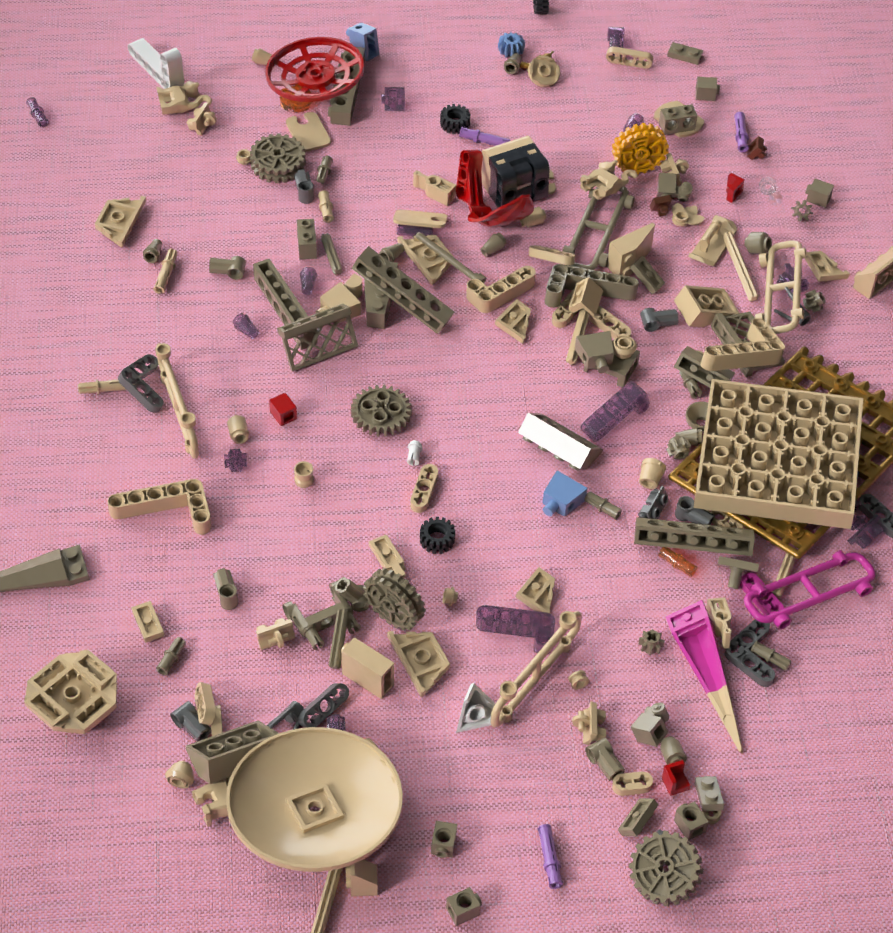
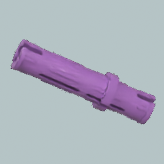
[734,112,749,153]
[459,127,510,146]
[537,824,563,889]

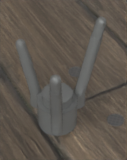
[774,287,811,326]
[267,701,304,730]

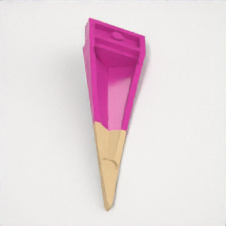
[666,600,743,753]

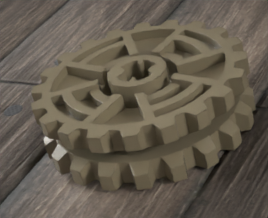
[250,133,306,183]
[363,568,426,631]
[629,831,704,907]

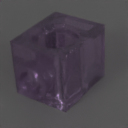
[381,87,405,111]

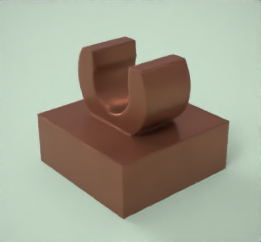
[747,136,767,160]
[650,195,671,217]

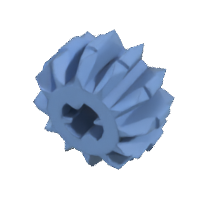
[498,32,525,57]

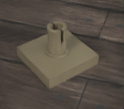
[717,556,759,589]

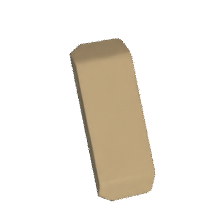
[688,215,737,267]

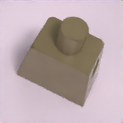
[575,331,614,373]

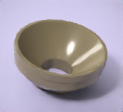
[685,402,708,431]

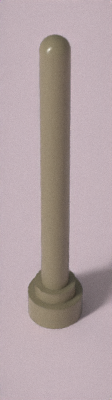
[416,232,486,283]

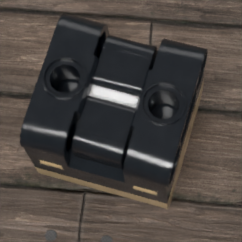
[481,136,550,208]

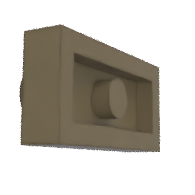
[667,42,703,65]
[630,256,665,294]
[695,776,724,811]
[618,798,659,837]

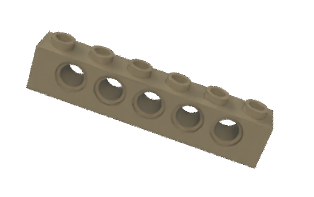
[328,47,365,126]
[351,246,455,334]
[253,259,318,350]
[634,517,755,556]

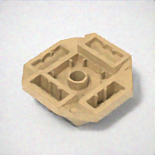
[24,649,117,734]

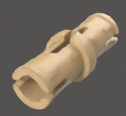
[318,190,334,223]

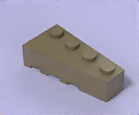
[364,261,398,329]

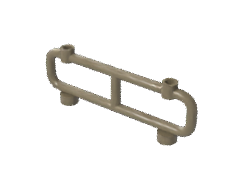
[563,186,635,270]

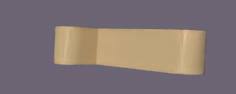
[466,266,536,313]

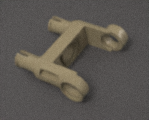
[282,581,361,650]

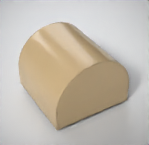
[344,273,362,299]

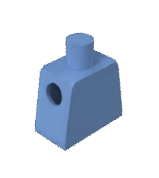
[346,23,380,61]
[542,471,587,516]

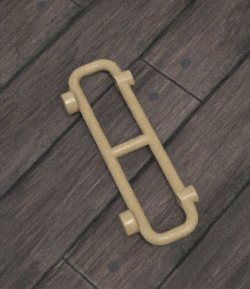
[755,240,807,334]
[155,343,199,459]
[490,611,582,728]

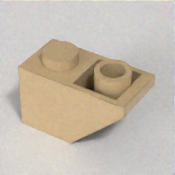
[346,859,378,897]

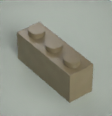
[674,346,735,388]

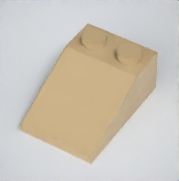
[607,223,655,276]
[674,285,739,327]

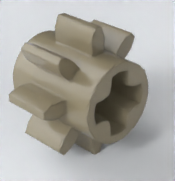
[791,200,813,221]
[803,290,826,313]
[666,436,691,460]
[638,629,665,655]

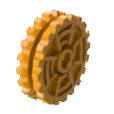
[612,123,669,175]

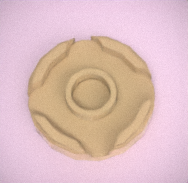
[528,55,560,87]

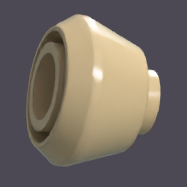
[612,335,637,359]
[165,761,194,788]

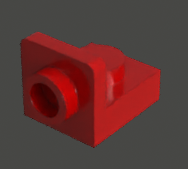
[726,173,745,203]

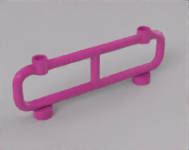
[744,550,876,630]

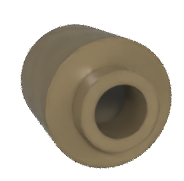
[660,736,687,765]

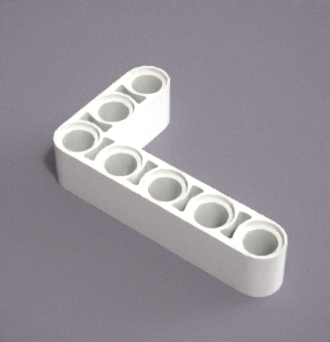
[128,38,184,89]

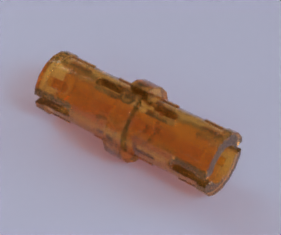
[658,547,698,577]

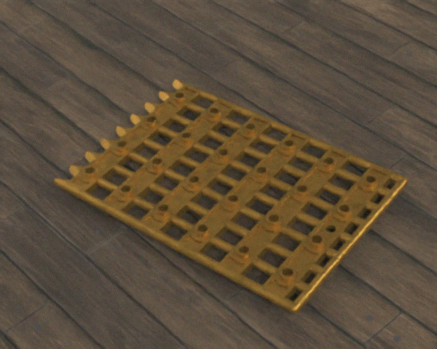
[668,346,893,559]

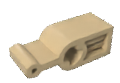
[413,170,456,206]
[706,597,731,649]

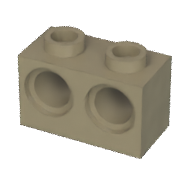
[659,104,698,135]
[296,219,317,260]

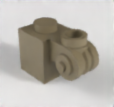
[657,173,693,202]
[631,702,669,747]

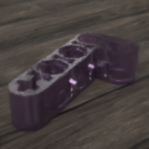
[581,381,650,442]
[476,605,555,654]

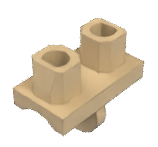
[187,103,217,135]
[660,152,689,186]
[256,618,295,650]
[572,701,606,745]

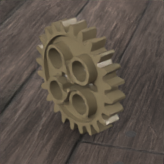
[351,385,412,437]

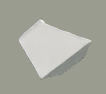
[456,683,496,733]

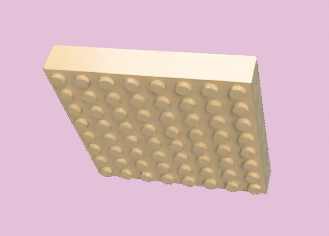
[694,379,863,529]

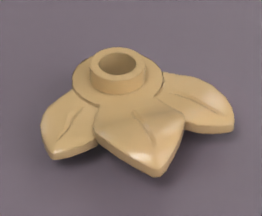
[672,203,704,226]

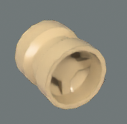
[294,461,314,488]

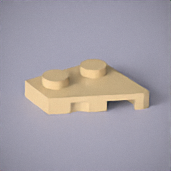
[804,251,850,282]
[495,299,531,344]
[515,567,555,619]

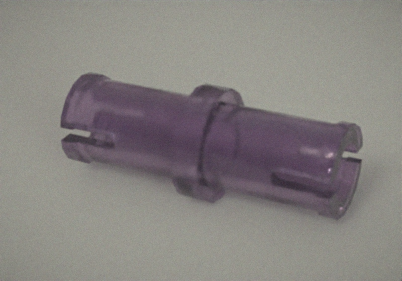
[26,97,49,127]
[397,224,433,238]

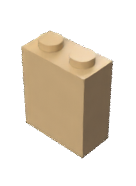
[341,637,394,699]

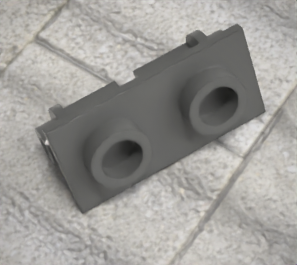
[638,486,669,519]

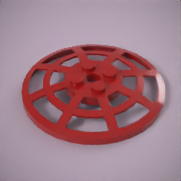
[265,37,364,102]

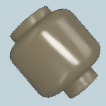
[744,232,772,255]

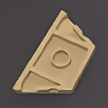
[95,196,146,247]
[397,235,453,285]
[387,631,450,697]

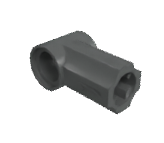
[294,170,314,204]
[640,308,678,332]
[675,496,715,525]
[170,701,211,742]

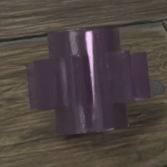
[224,449,247,472]

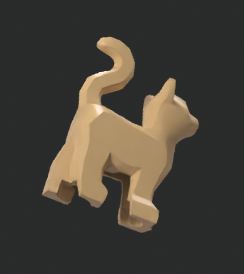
[156,81,212,114]
[580,160,638,200]
[192,777,230,827]

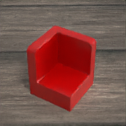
[269,393,297,426]
[661,760,690,796]

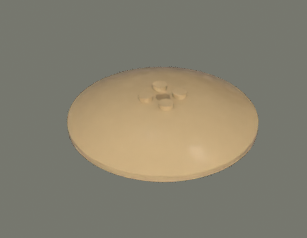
[226,727,403,872]

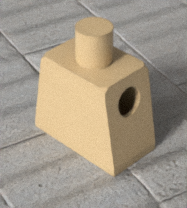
[315,282,361,323]

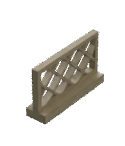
[277,304,358,371]
[711,311,786,377]

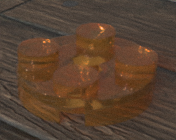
[279,84,312,113]

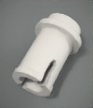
[407,440,423,466]

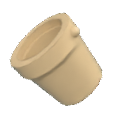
[639,458,666,489]

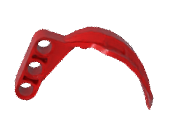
[456,150,535,227]

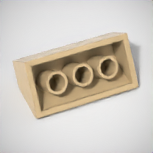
[853,246,893,299]

